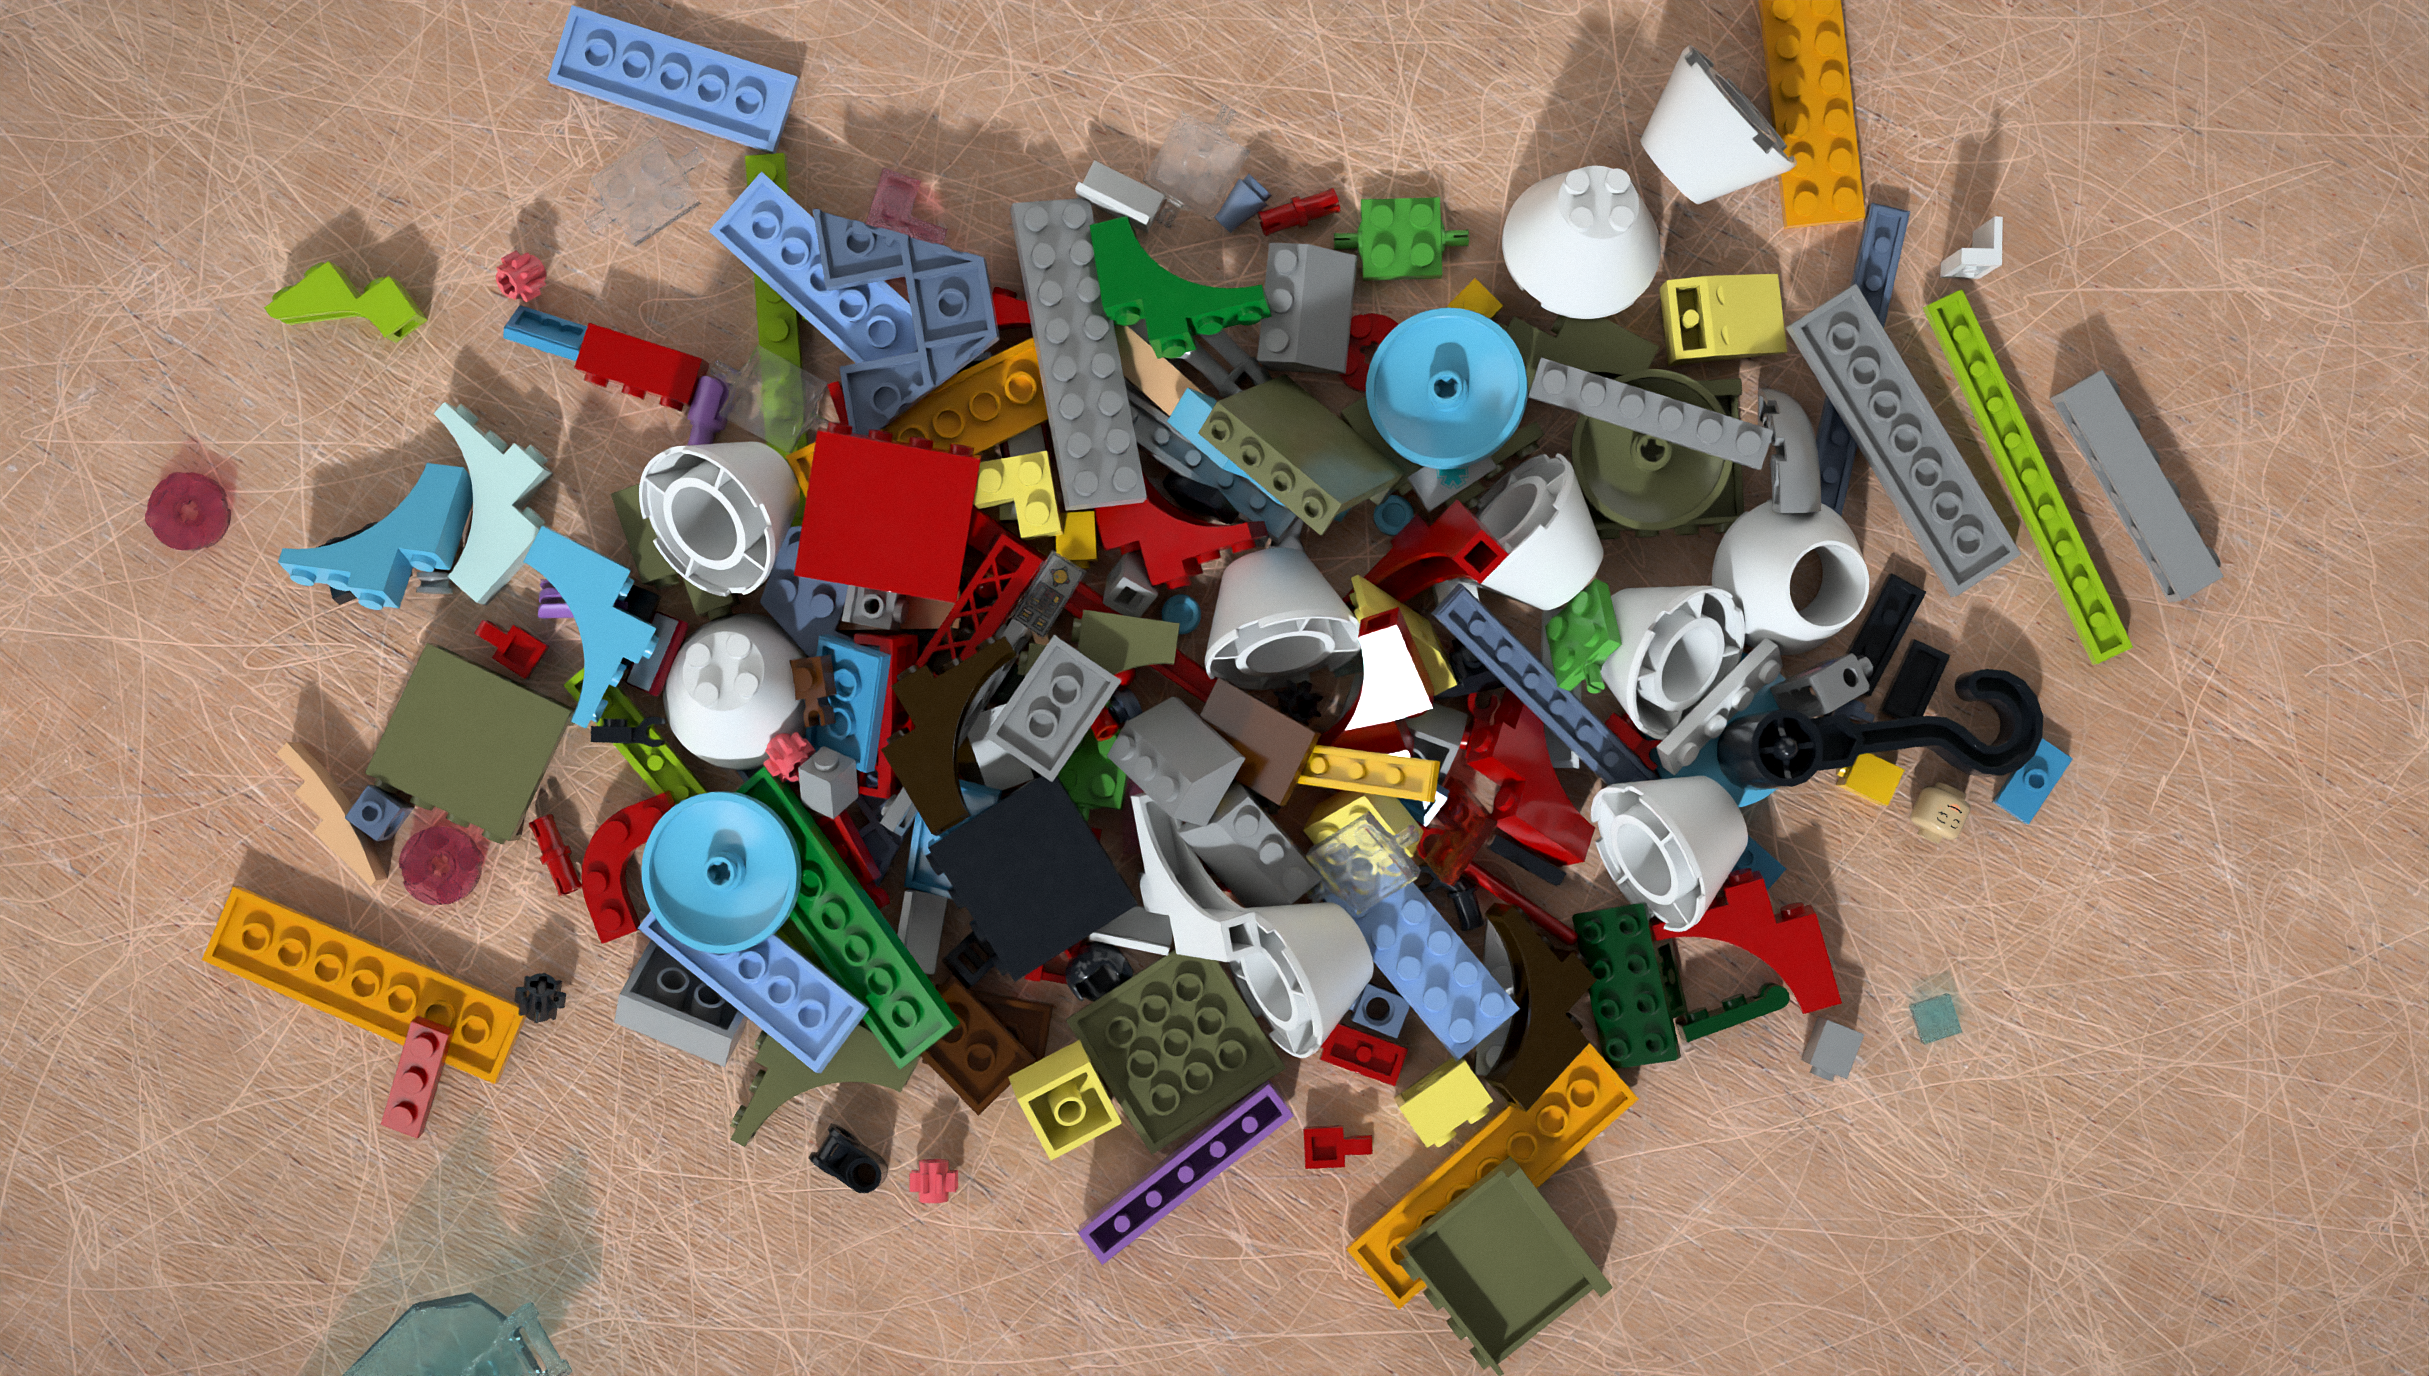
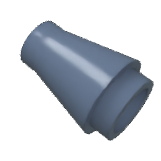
[1214,174,1272,233]

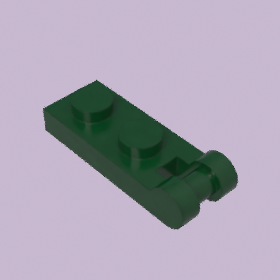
[1675,982,1790,1042]

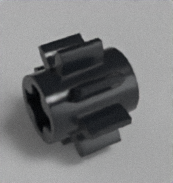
[1274,679,1323,726]
[514,973,566,1023]

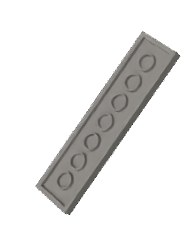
[1010,198,1147,511]
[1785,284,2021,597]

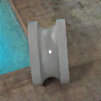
[416,572,453,594]

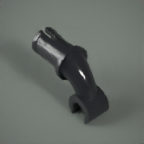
[1414,863,1485,931]

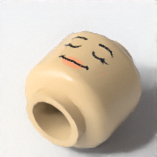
[1910,782,1971,844]

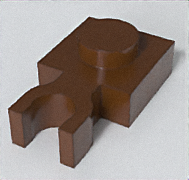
[789,655,837,727]

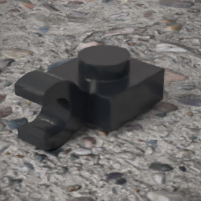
[1449,636,1498,690]
[591,717,666,747]

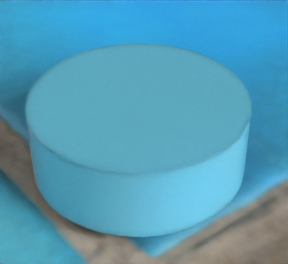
[1373,495,1414,536]
[1162,594,1201,635]

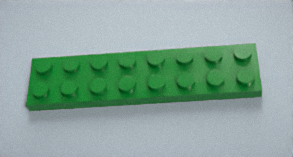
[735,766,960,1070]

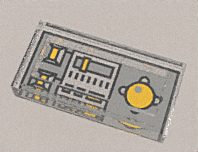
[1009,550,1087,639]

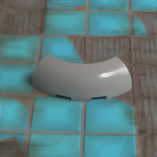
[1758,388,1821,513]

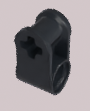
[808,1123,888,1193]

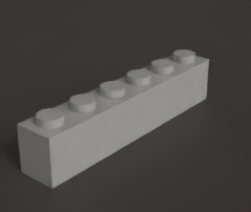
[2050,369,2224,603]

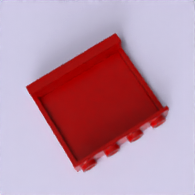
[794,422,981,603]

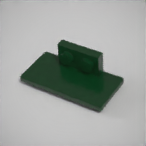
[1572,902,1688,1069]

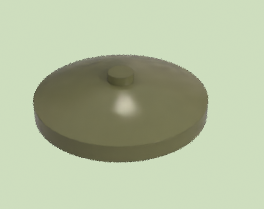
[1571,369,1733,531]

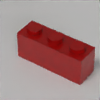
[574,323,710,412]

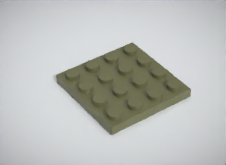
[1066,949,1286,1154]

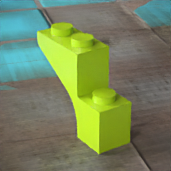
[264,261,428,343]

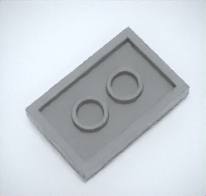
[985,635,1121,782]

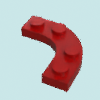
[581,790,675,944]

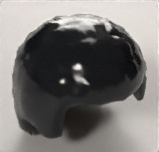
[1065,941,1134,1002]

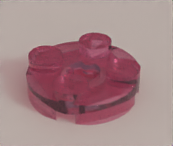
[145,472,231,552]
[399,826,484,905]

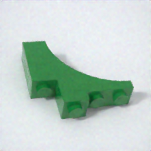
[1089,216,1272,359]

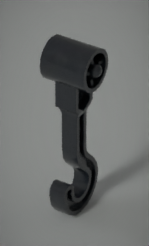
[1717,669,2043,790]

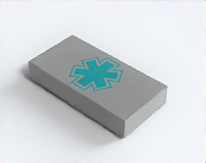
[1407,456,1497,512]

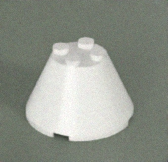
[1502,166,1661,319]
[663,613,809,770]

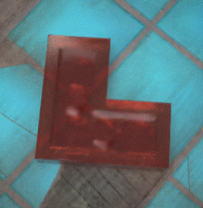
[1424,776,1498,886]

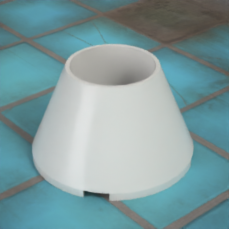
[1640,45,1797,204]
[639,441,800,597]
[1456,453,1603,610]
[1712,499,1869,655]
[1205,547,1361,690]
[1601,586,1745,740]
[1591,776,1748,932]
[1228,902,1374,1058]

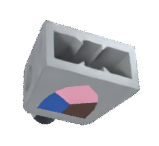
[1770,653,1873,718]

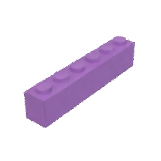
[1078,1080,1294,1265]

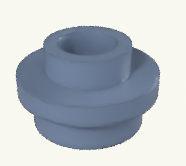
[1108,688,1142,724]

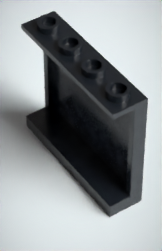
[926,773,1138,982]

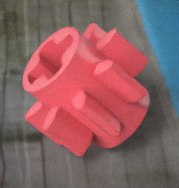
[496,250,546,302]
[763,732,816,782]
[909,1159,958,1203]

